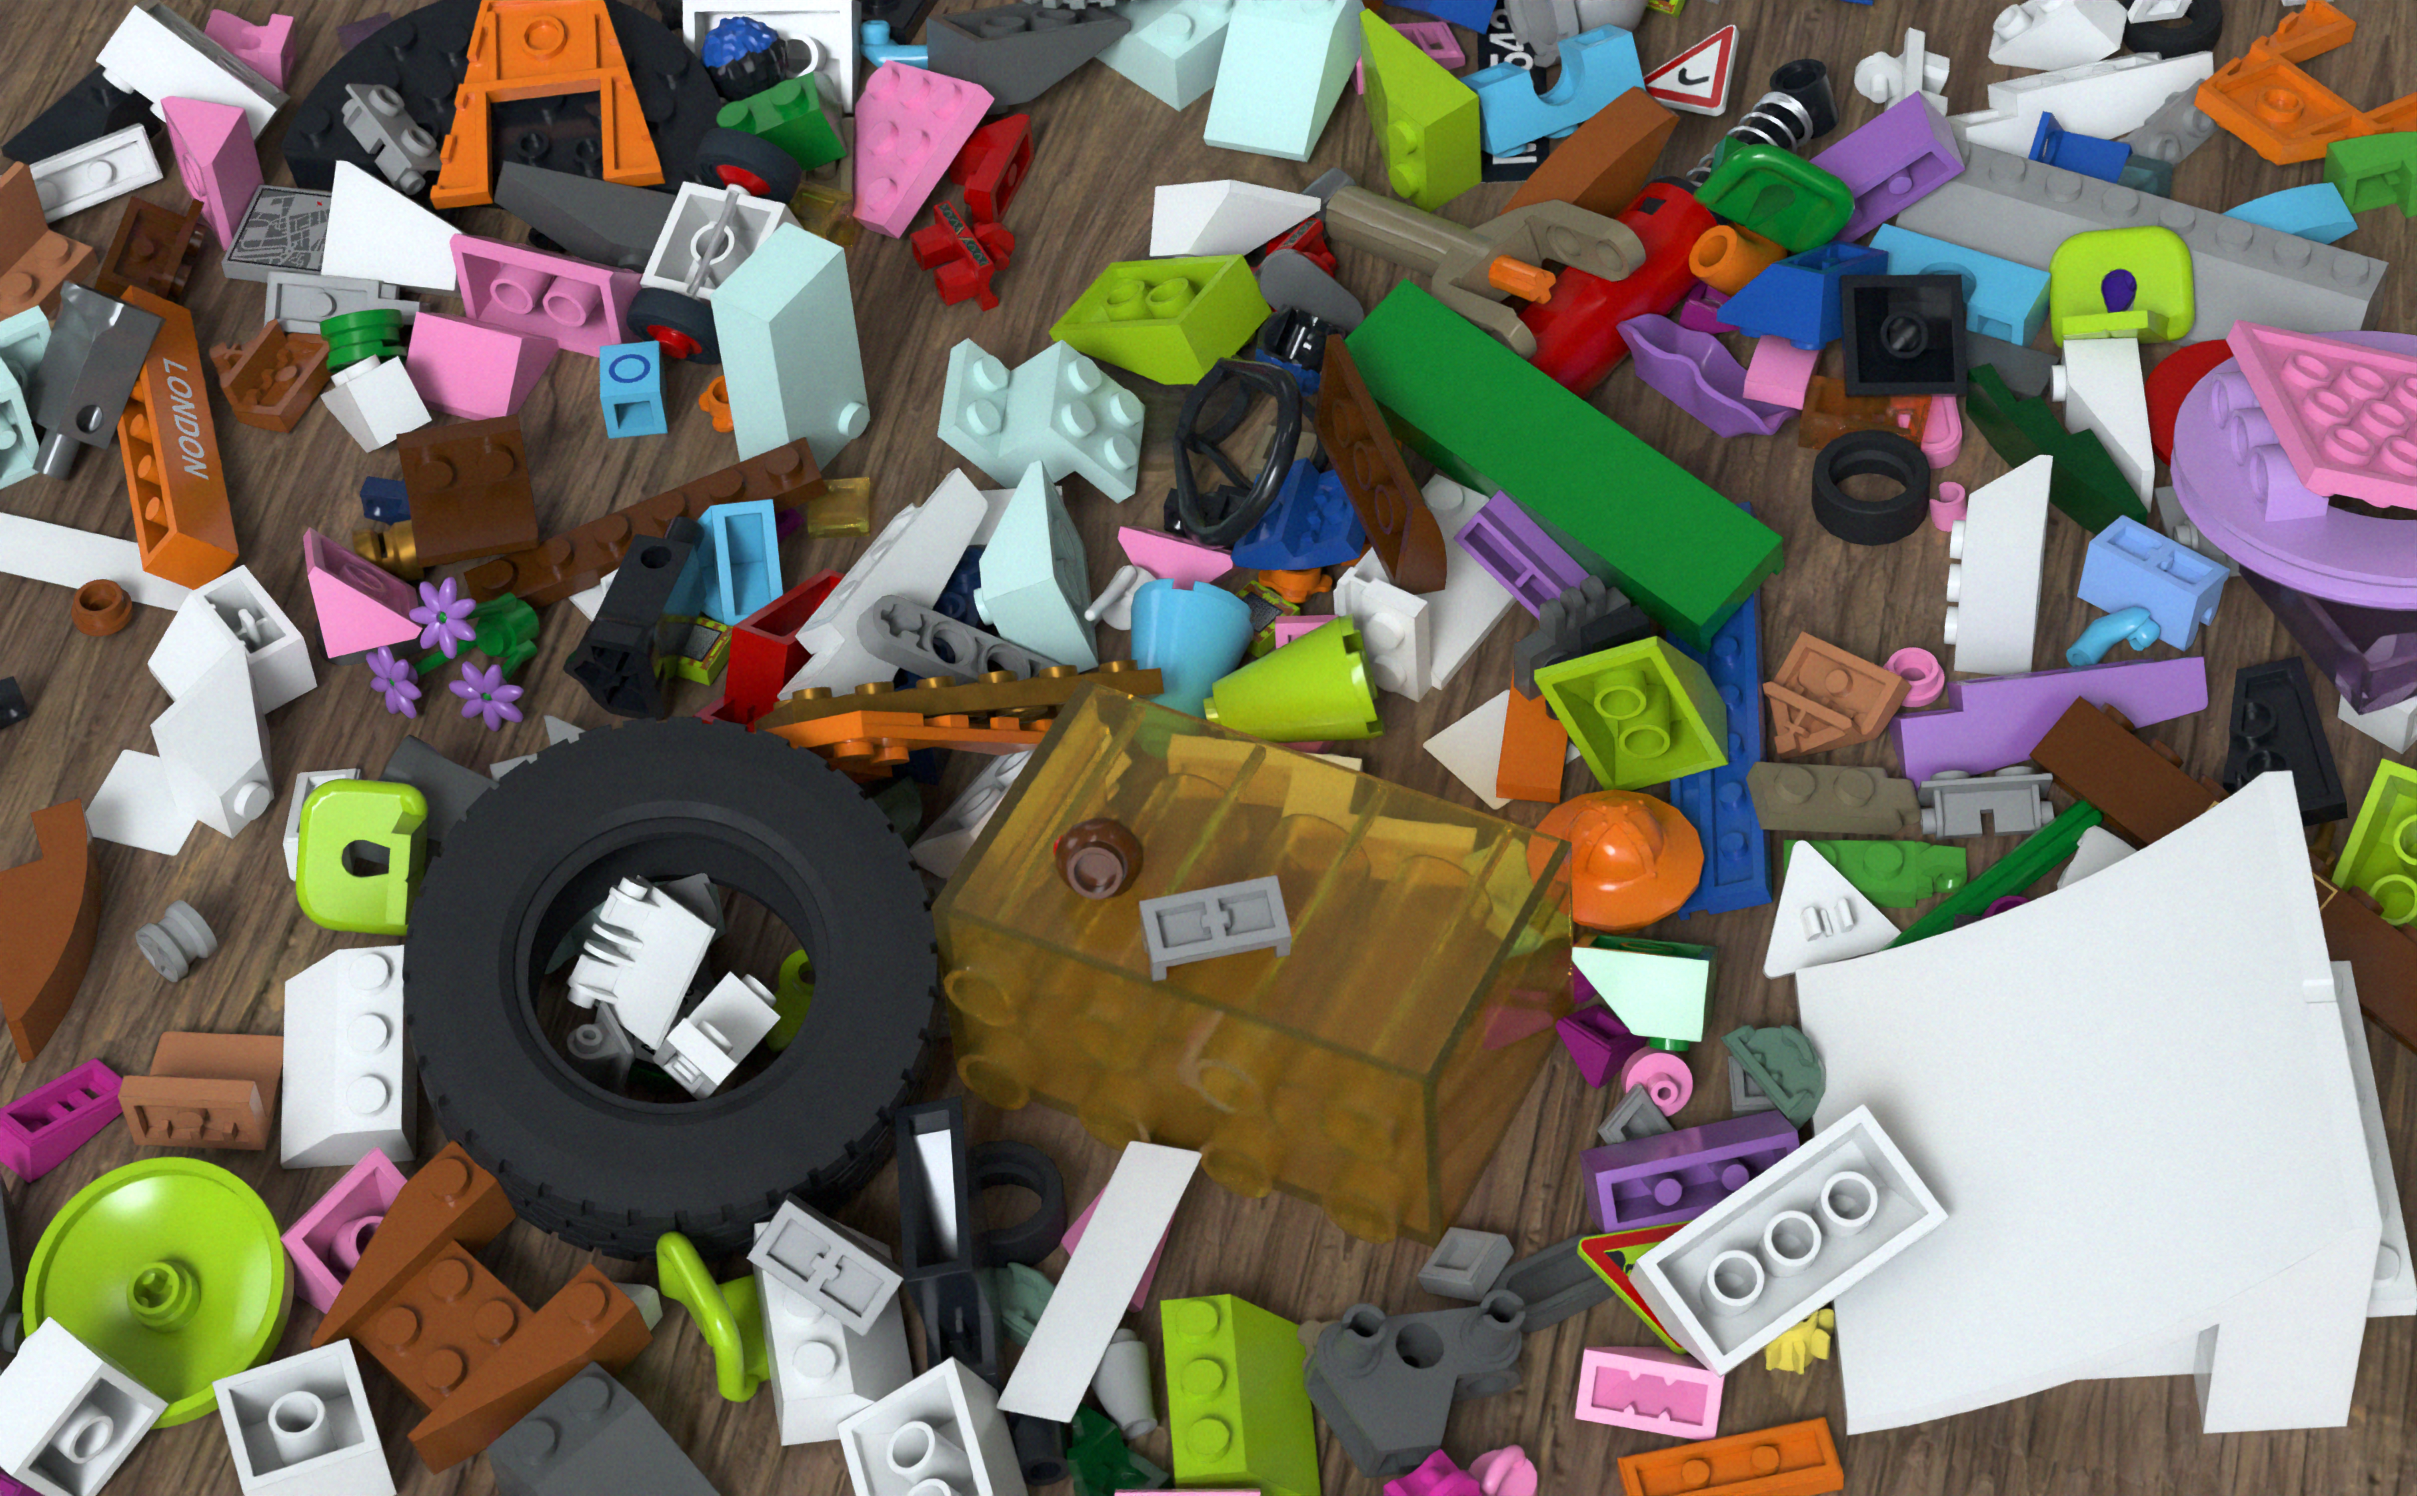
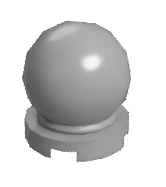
[1504,0,1648,68]

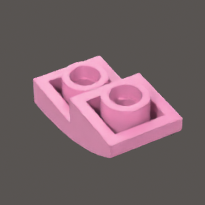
[1743,335,1824,410]

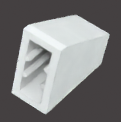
[321,160,468,298]

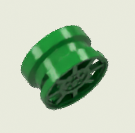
[319,309,408,373]

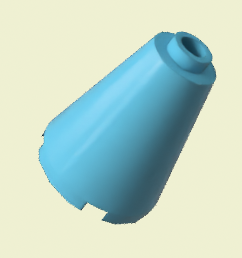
[1131,578,1255,762]

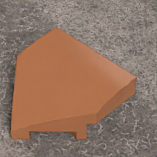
[1762,631,1912,759]

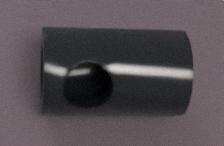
[1008,1411,1070,1486]

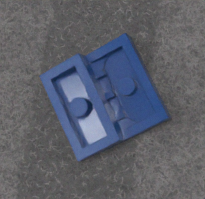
[1230,457,1366,570]

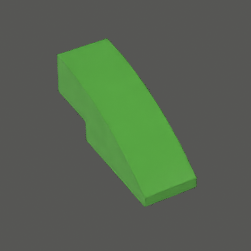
[2322,131,2417,218]

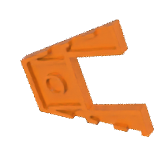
[430,0,666,210]
[2194,0,2417,166]
[751,710,1057,784]

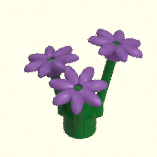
[366,577,539,732]

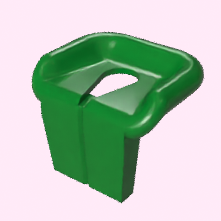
[1693,135,1855,254]

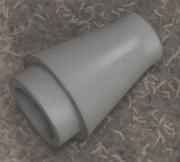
[1090,1329,1158,1439]

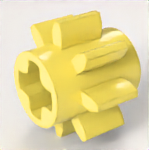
[1763,1309,1834,1375]

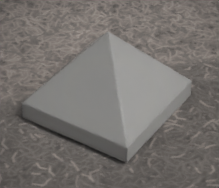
[1597,1084,1674,1145]

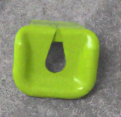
[2048,225,2195,349]
[295,778,429,936]
[656,1231,771,1403]

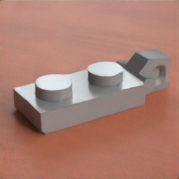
[264,271,431,334]

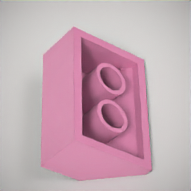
[449,233,643,358]

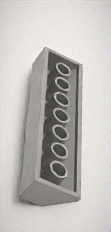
[1895,138,2389,347]

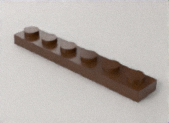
[463,437,828,619]

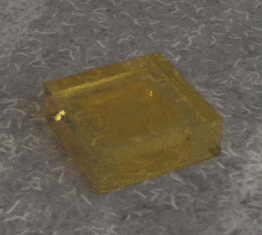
[807,477,871,539]

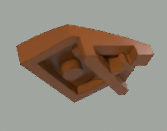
[208,319,334,433]

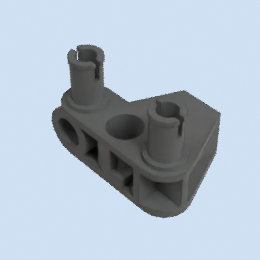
[1303,1289,1526,1478]

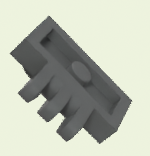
[1514,575,1630,702]

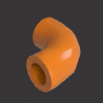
[1689,221,1788,298]

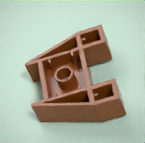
[309,1140,654,1475]

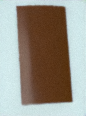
[1313,334,1447,595]

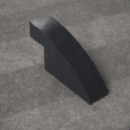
[895,1096,1009,1399]

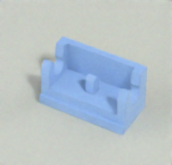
[2077,515,2230,652]

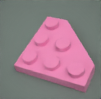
[852,60,995,239]

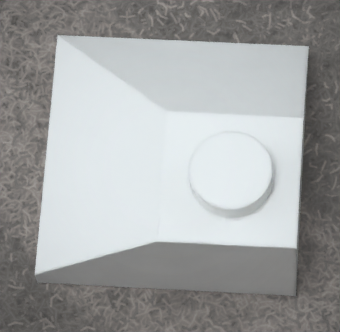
[1150,179,1321,259]
[150,644,275,839]

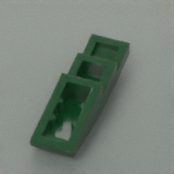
[1965,363,2148,536]

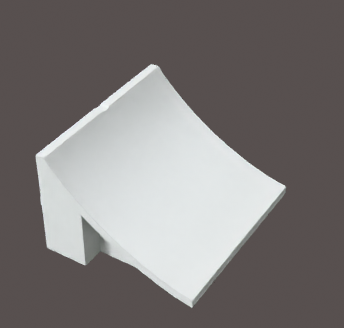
[1795,771,2417,1435]

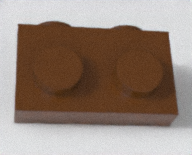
[94,196,208,299]

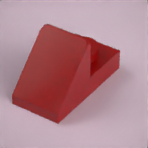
[949,113,1035,225]

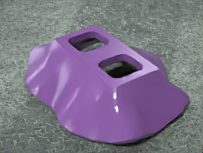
[1615,313,1800,438]

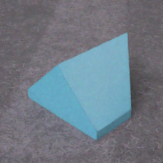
[697,499,783,627]

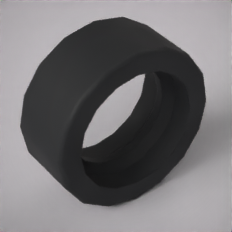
[1811,429,1931,546]
[974,1140,1067,1268]

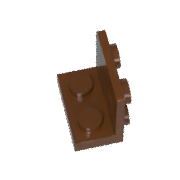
[396,414,540,567]

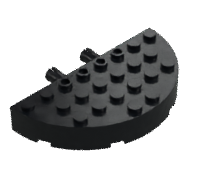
[281,0,723,251]

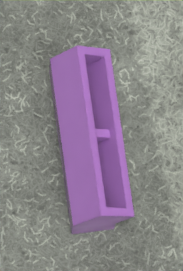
[1453,490,1591,621]

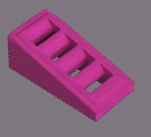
[0,1058,123,1183]

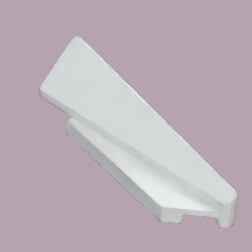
[1945,51,2214,159]
[777,468,989,701]

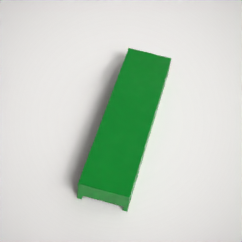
[1344,278,1785,655]

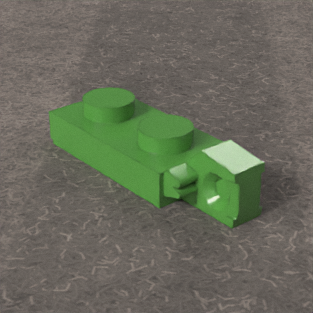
[1783,840,1967,908]

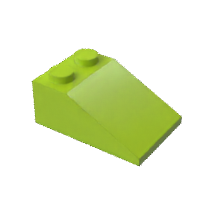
[1359,8,1481,213]
[1048,254,1272,386]
[1534,636,1729,791]
[2331,758,2417,930]

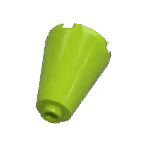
[1203,613,1386,745]

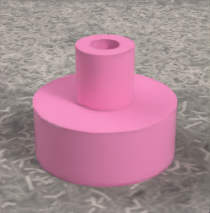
[1621,1046,1693,1117]

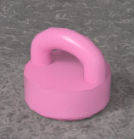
[1468,1444,1537,1496]

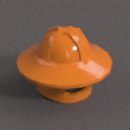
[1526,789,1704,935]

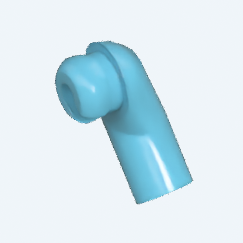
[859,20,928,71]

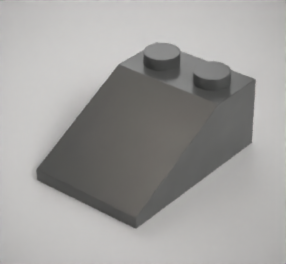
[926,0,1130,115]
[486,1361,721,1496]

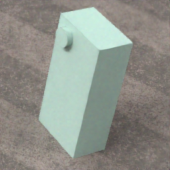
[710,221,870,472]

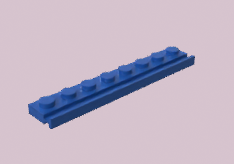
[1666,501,1773,921]

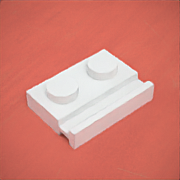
[1337,567,1432,702]

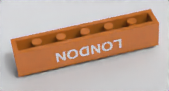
[117,285,239,590]

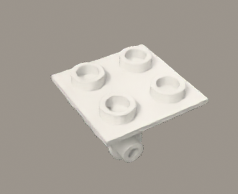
[566,875,716,1050]

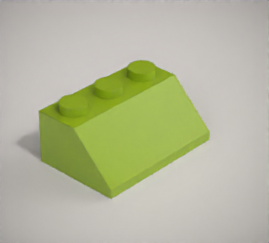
[1160,1294,1321,1496]

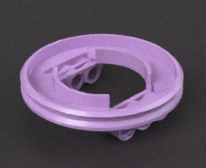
[2170,331,2417,611]

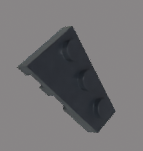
[2222,656,2348,827]

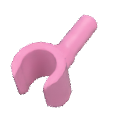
[1929,482,1968,532]

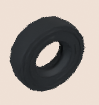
[2121,0,2223,60]

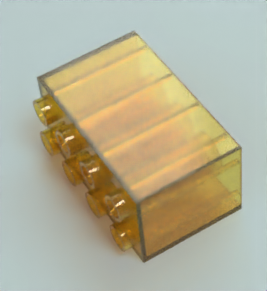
[931,679,1574,1249]

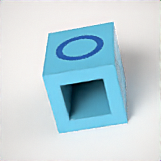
[600,341,668,439]

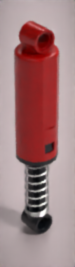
[1517,59,1839,401]

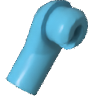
[2066,606,2160,667]

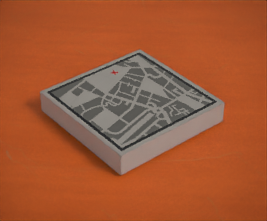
[221,184,332,283]

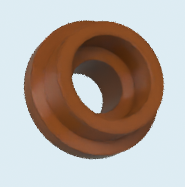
[71,579,134,636]

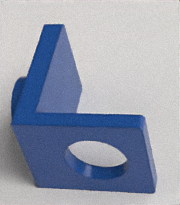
[2028,111,2133,186]

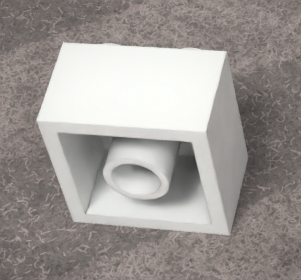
[0,1316,169,1496]
[212,1338,397,1496]

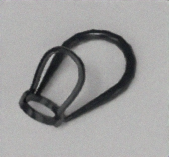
[1172,355,1330,550]

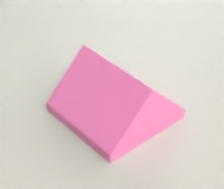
[160,96,265,251]
[405,312,559,421]
[303,527,423,658]
[280,1147,408,1314]

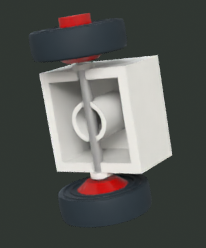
[626,128,804,365]

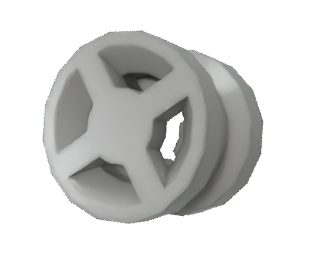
[135,900,218,982]

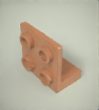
[0,161,99,322]
[118,1031,284,1150]

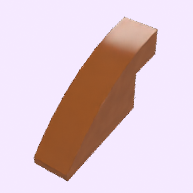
[1498,86,1680,312]
[0,798,102,1063]

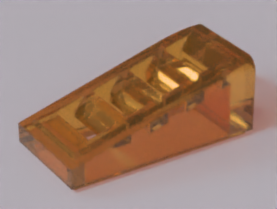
[1798,375,1933,450]

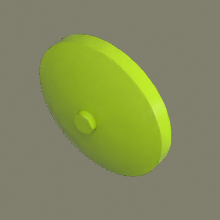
[22,1157,294,1429]

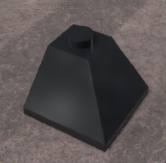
[1,64,162,165]
[1839,275,1968,398]

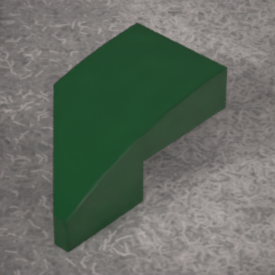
[1067,1402,1175,1496]

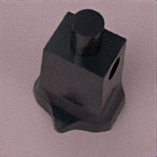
[563,516,707,722]

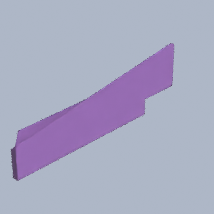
[1888,656,2208,792]

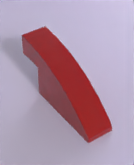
[692,568,846,732]

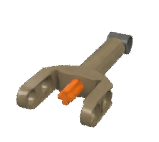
[1294,167,1646,361]

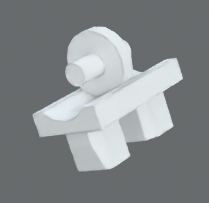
[1854,28,1950,117]

